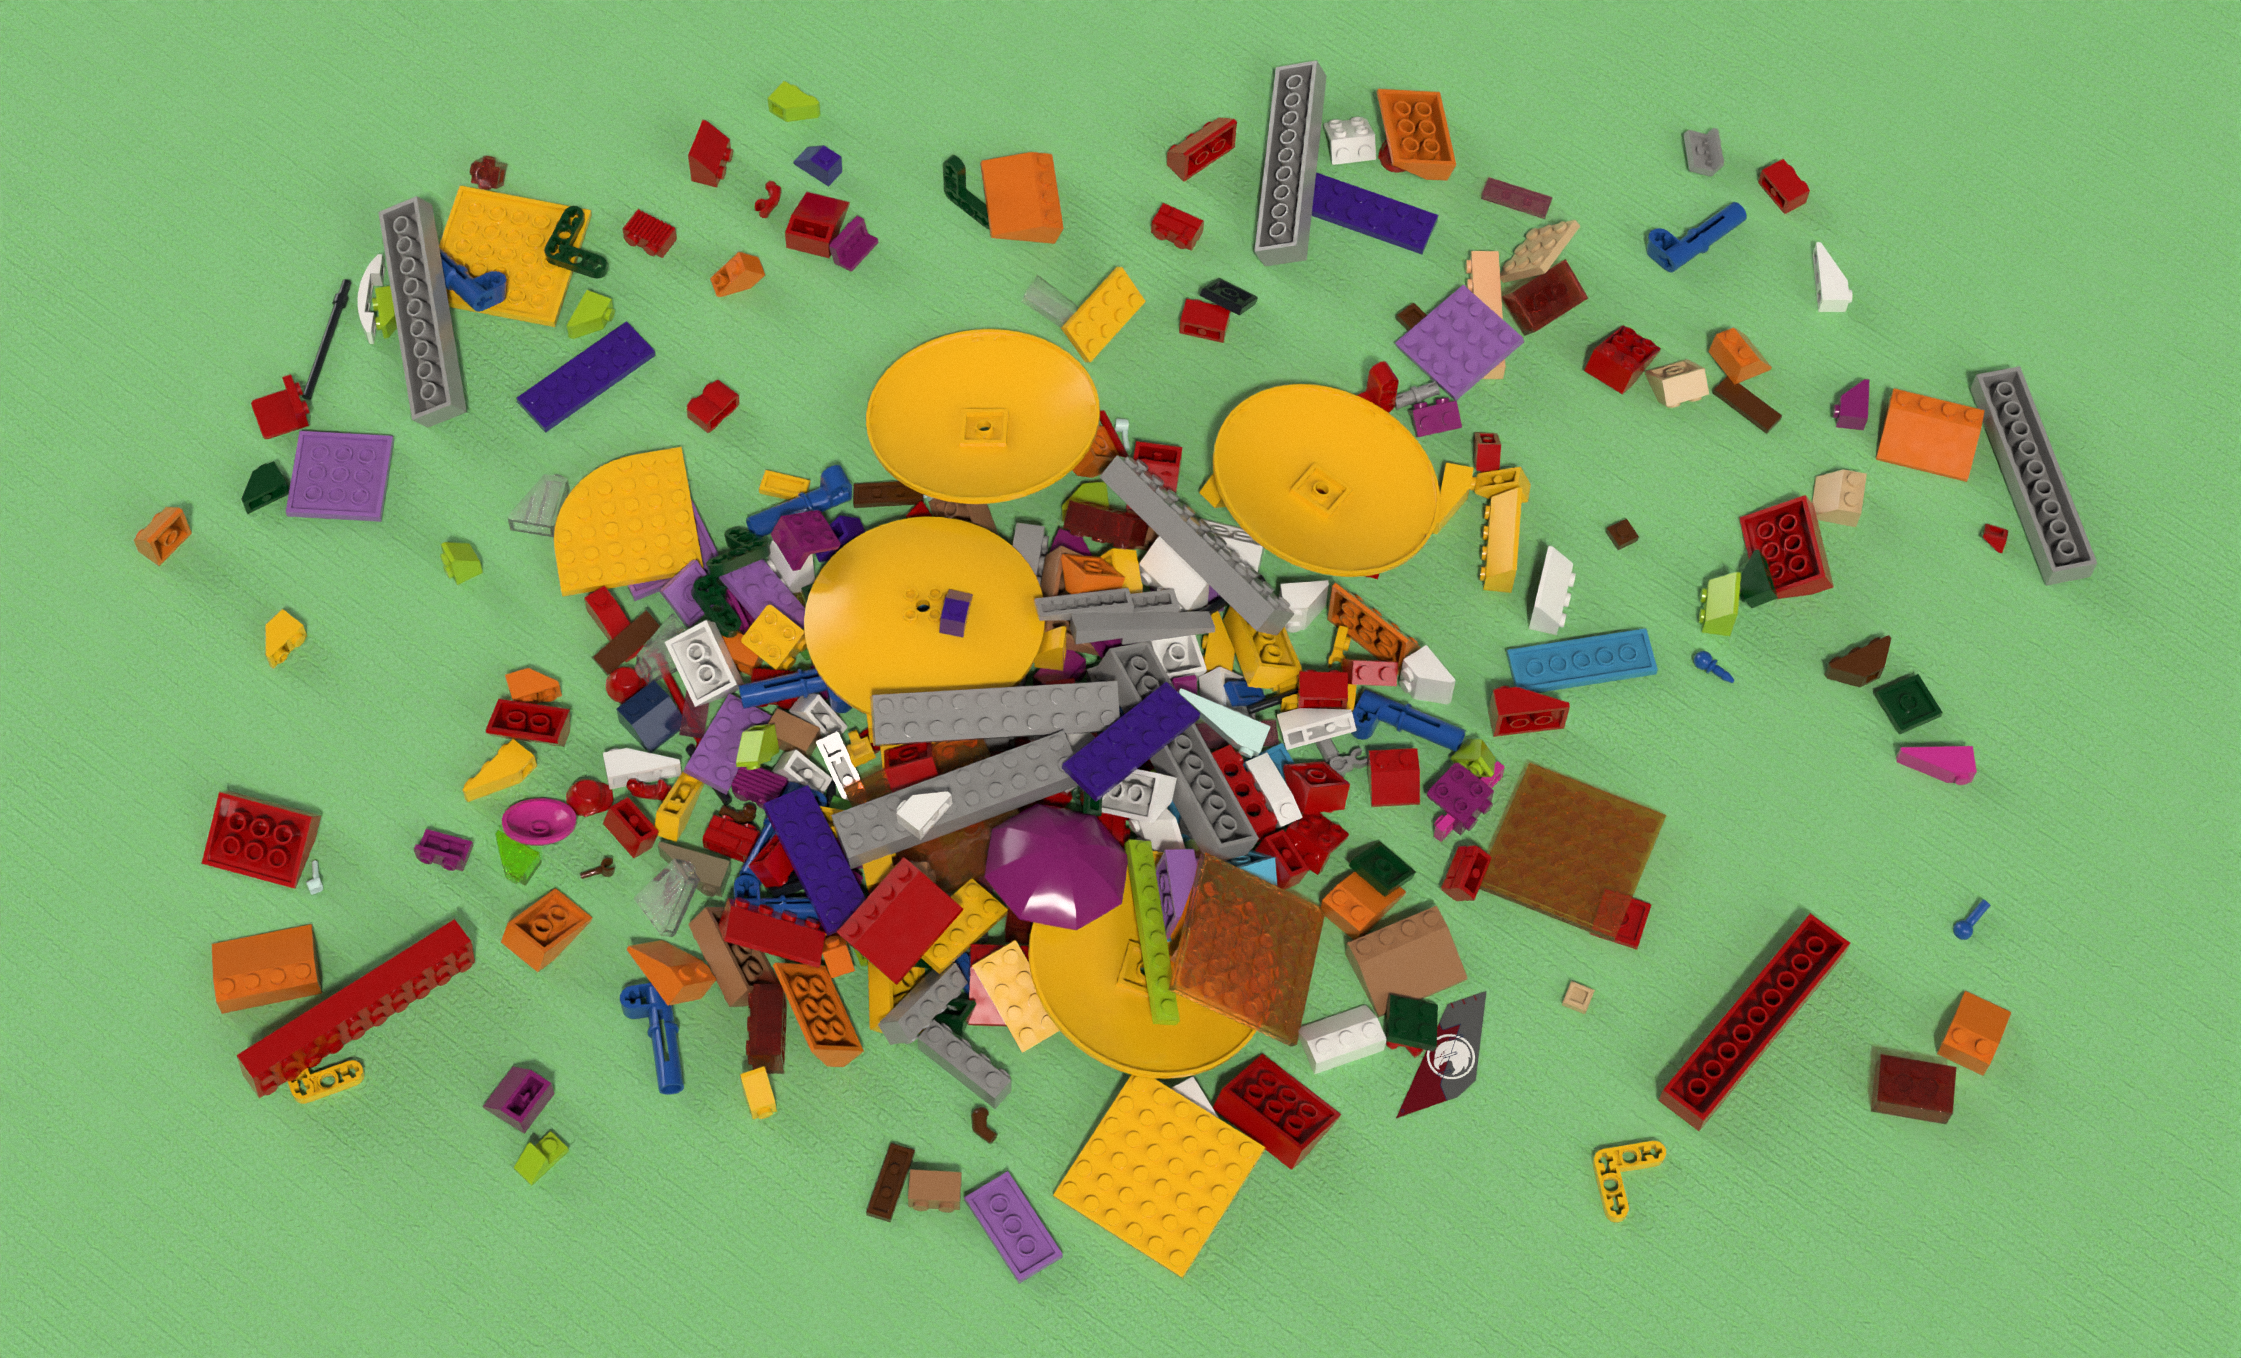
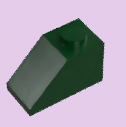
[241,461,289,514]
[1739,549,1778,608]

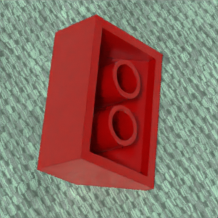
[1167,117,1237,182]
[486,699,570,747]

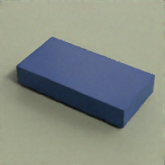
[1223,680,1266,707]

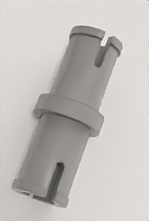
[1395,381,1440,410]

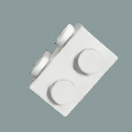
[1323,117,1376,165]

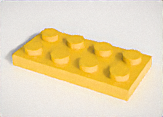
[1061,267,1146,363]
[921,878,1008,974]
[972,940,1060,1053]

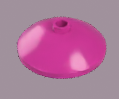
[502,798,577,846]

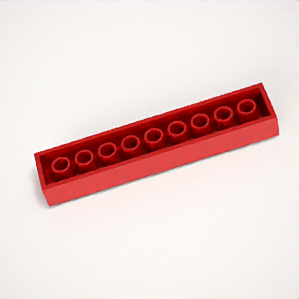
[1659,913,1851,1131]
[236,919,475,1098]

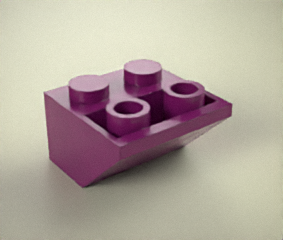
[483,1066,555,1134]

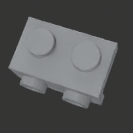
[1683,128,1724,177]

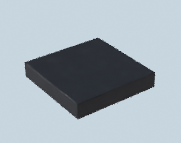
[1199,278,1258,315]

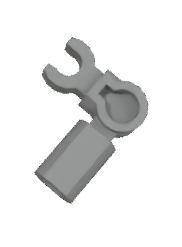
[1315,738,1368,777]

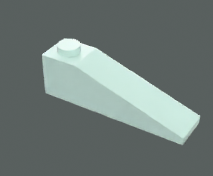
[1178,688,1271,758]

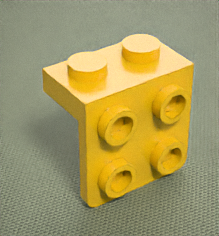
[741,605,807,671]

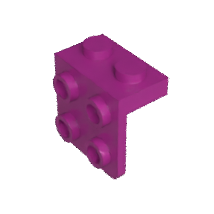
[770,510,841,571]
[1427,763,1494,836]

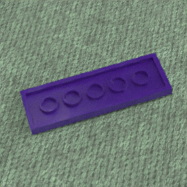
[1312,172,1439,254]
[516,321,656,433]
[1062,682,1201,802]
[763,785,866,936]

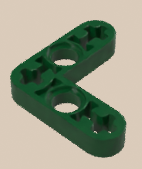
[943,155,990,229]
[544,206,608,279]
[706,527,771,577]
[691,575,741,638]

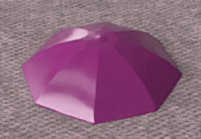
[984,803,1128,930]

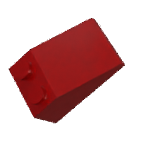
[1488,686,1570,737]

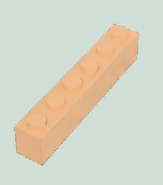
[1466,251,1506,379]

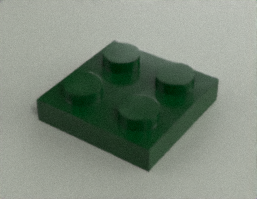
[1875,674,1943,735]
[1349,841,1416,897]
[1386,994,1438,1052]

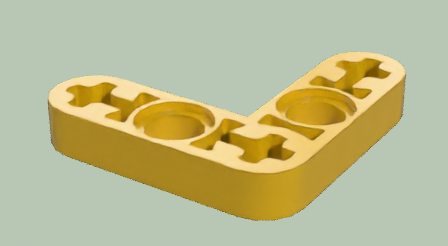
[288,1060,365,1104]
[1593,1141,1666,1223]

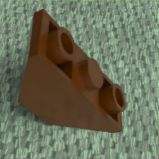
[1825,635,1892,688]

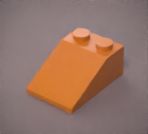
[1320,872,1406,940]
[501,888,592,972]
[626,940,717,1006]
[1937,991,2012,1076]

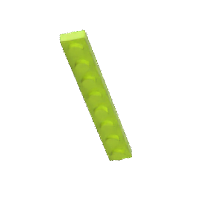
[1125,839,1180,1025]

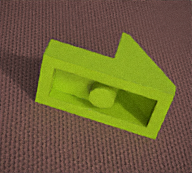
[514,1131,569,1186]

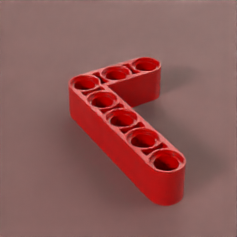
[1357,361,1399,413]

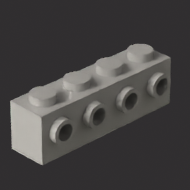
[878,963,968,1045]
[918,1020,1011,1109]

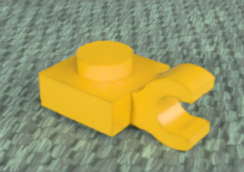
[1328,625,1351,671]
[846,729,876,767]

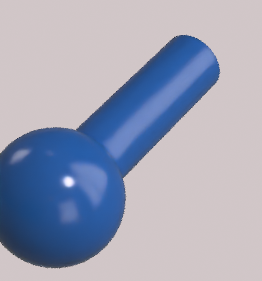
[1953,899,1991,940]

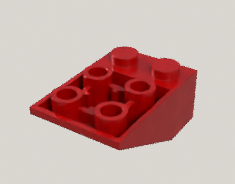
[785,192,850,259]
[1584,325,1661,395]
[1126,441,1183,515]

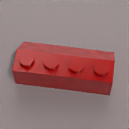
[718,897,825,968]

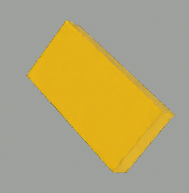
[759,470,811,500]

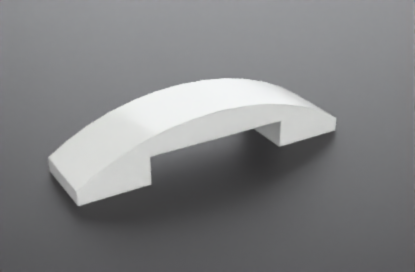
[358,254,386,344]

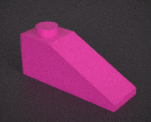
[1896,746,1977,785]

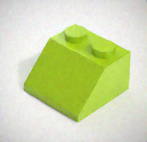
[1698,572,1741,636]

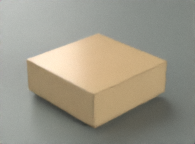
[1562,981,1595,1014]

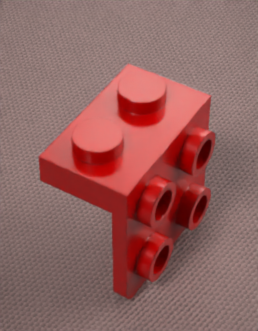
[251,374,310,439]
[1286,812,1349,875]

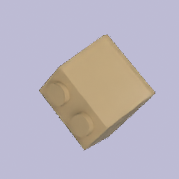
[1645,359,1709,408]
[1812,469,1867,527]

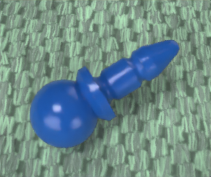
[1694,651,1734,683]

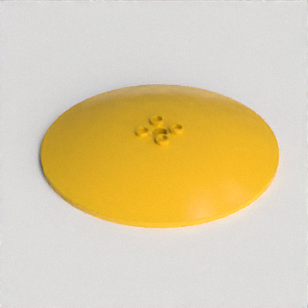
[866,329,1100,504]
[1213,384,1440,577]
[804,517,1045,716]
[1028,850,1273,1079]

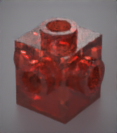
[470,155,507,190]

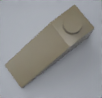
[658,842,731,897]

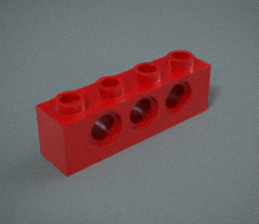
[1211,745,1277,843]

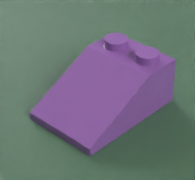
[1155,849,1200,939]

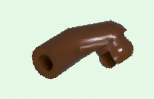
[719,805,756,824]
[971,1107,998,1144]

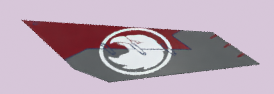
[1396,991,1486,1118]

